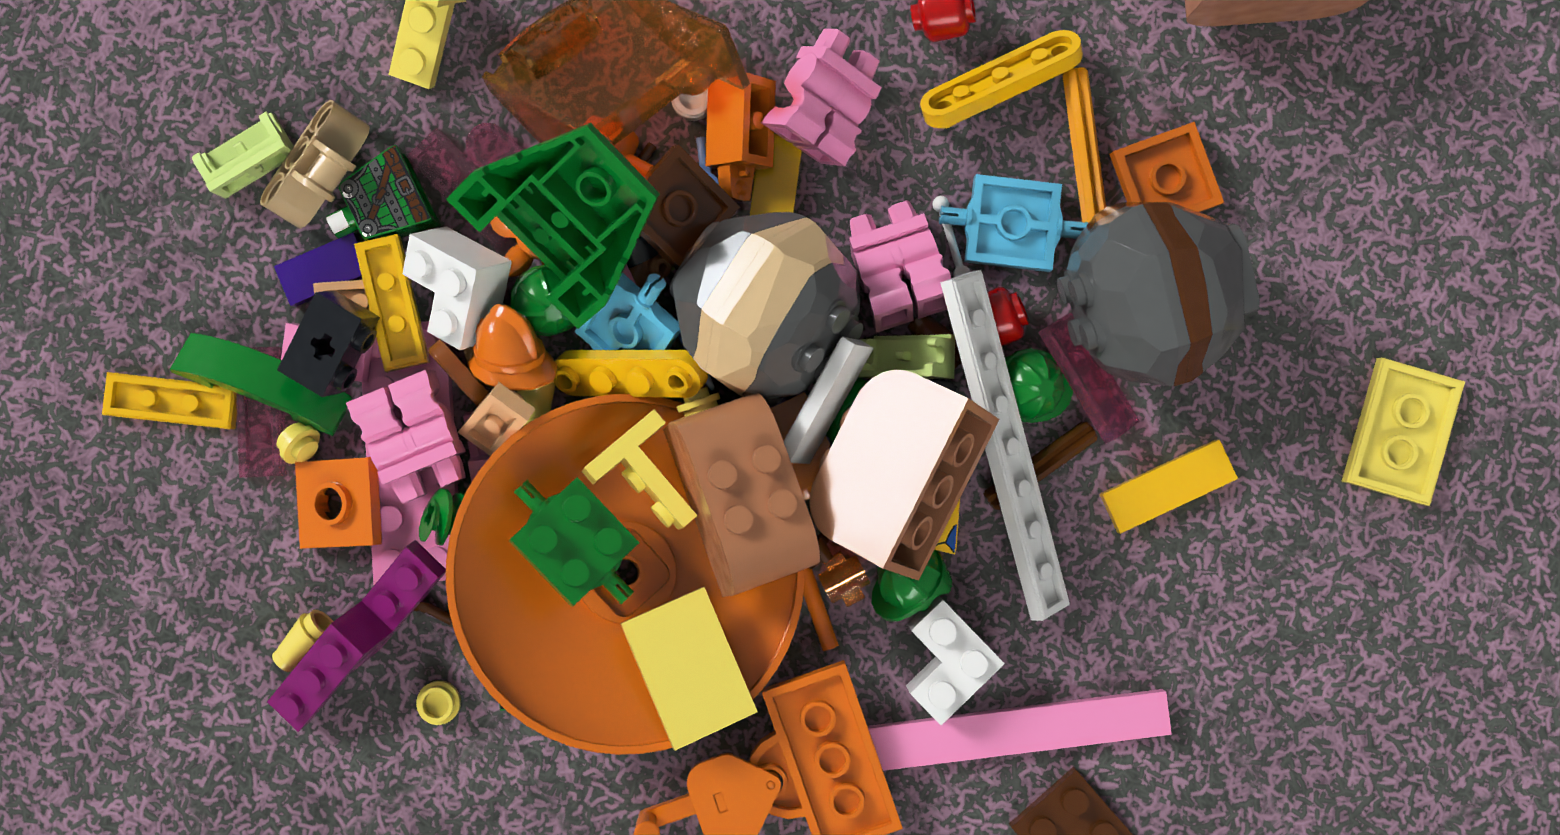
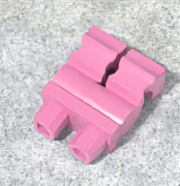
[761,29,882,166]
[849,200,951,333]
[346,370,466,504]

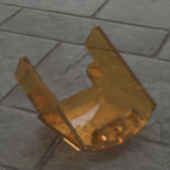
[482,0,750,146]

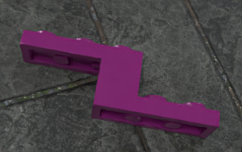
[267,540,446,732]

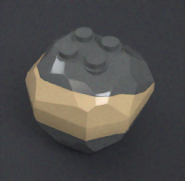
[670,212,863,400]

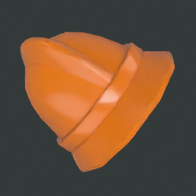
[467,304,558,391]

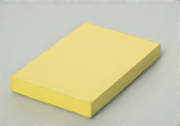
[1342,357,1465,506]
[620,587,758,751]

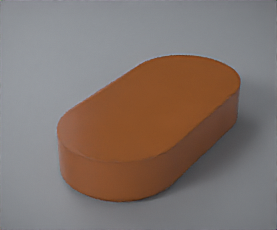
[428,339,489,407]

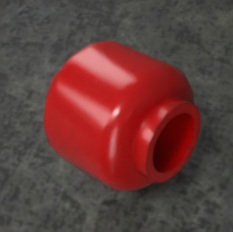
[910,0,976,42]
[987,287,1030,346]

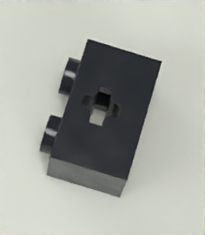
[277,291,380,397]

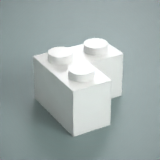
[402,226,512,350]
[906,596,1005,725]

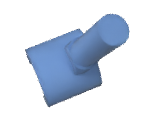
[696,137,719,185]

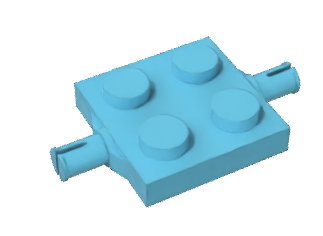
[939,174,1088,272]
[575,273,680,350]

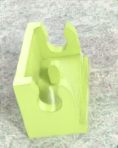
[192,112,294,199]
[858,334,955,379]

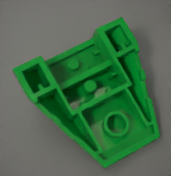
[446,123,660,329]

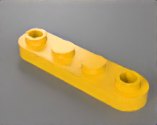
[920,30,1083,129]
[554,350,708,398]

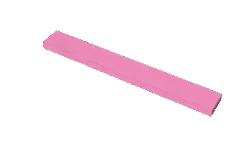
[868,689,1172,771]

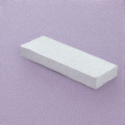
[784,336,874,464]

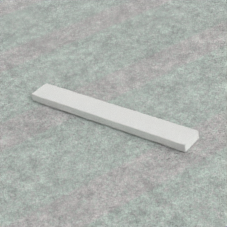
[940,270,1070,621]

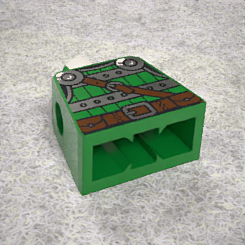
[326,144,441,241]

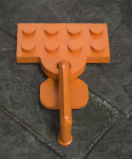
[633,660,903,835]

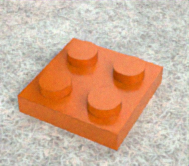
[1109,122,1224,213]

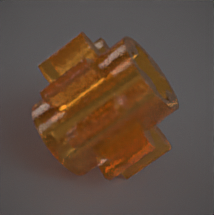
[817,551,871,607]

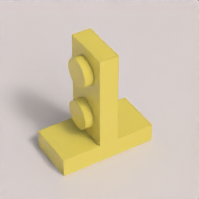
[388,0,466,89]
[582,409,697,530]

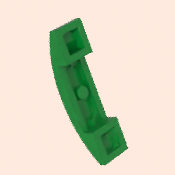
[170,333,352,436]

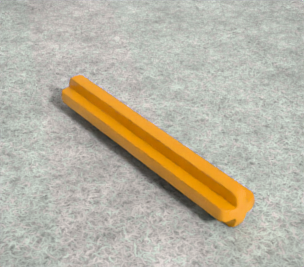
[1062,67,1106,223]

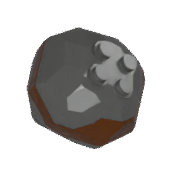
[1057,202,1260,386]

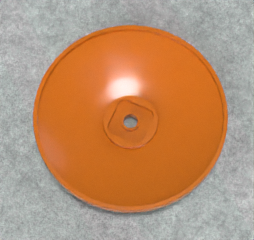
[446,394,805,755]

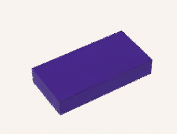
[274,232,362,307]

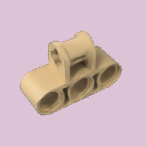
[260,100,370,229]

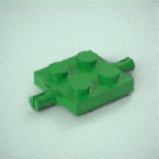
[509,477,640,607]

